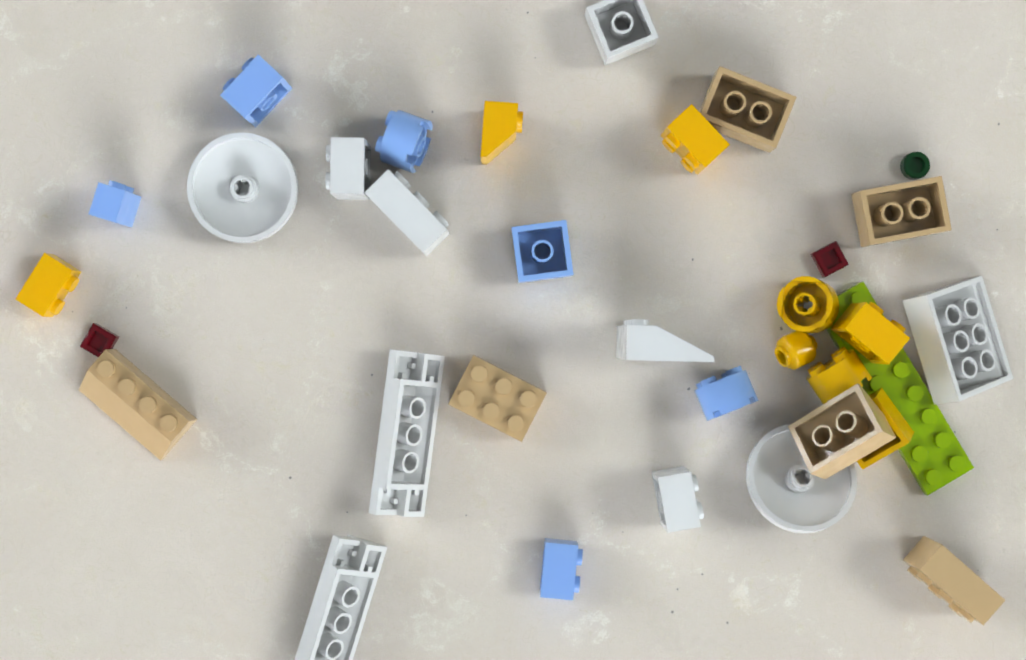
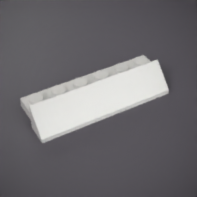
[369,349,445,517]
[295,534,387,660]

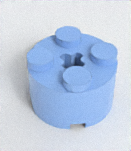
[375,110,433,173]
[694,366,759,421]

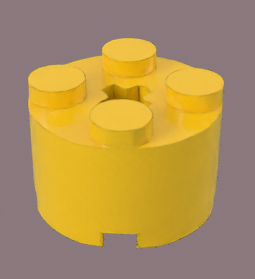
[777,276,839,333]
[806,347,872,404]

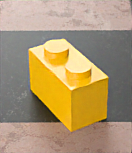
[15,253,81,317]

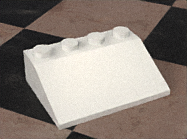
[902,276,1013,405]
[616,319,714,362]

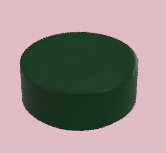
[900,152,930,180]

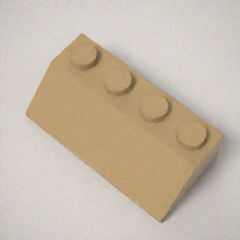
[79,349,197,460]

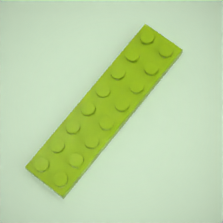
[826,281,974,496]

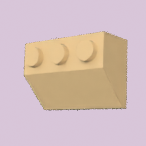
[788,383,896,479]

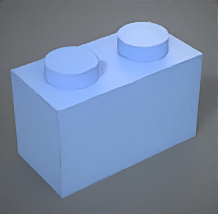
[89,180,141,227]
[540,538,583,600]

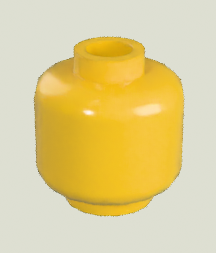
[775,331,817,370]

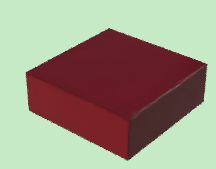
[810,241,849,278]
[80,323,119,357]

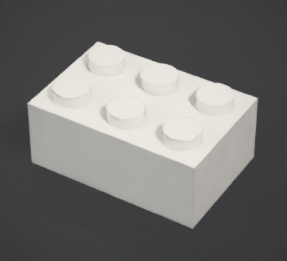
[364,169,450,256]

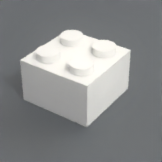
[585,0,659,65]
[325,137,371,200]
[652,466,704,533]

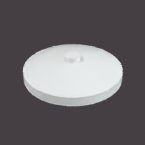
[187,132,299,243]
[746,424,857,533]

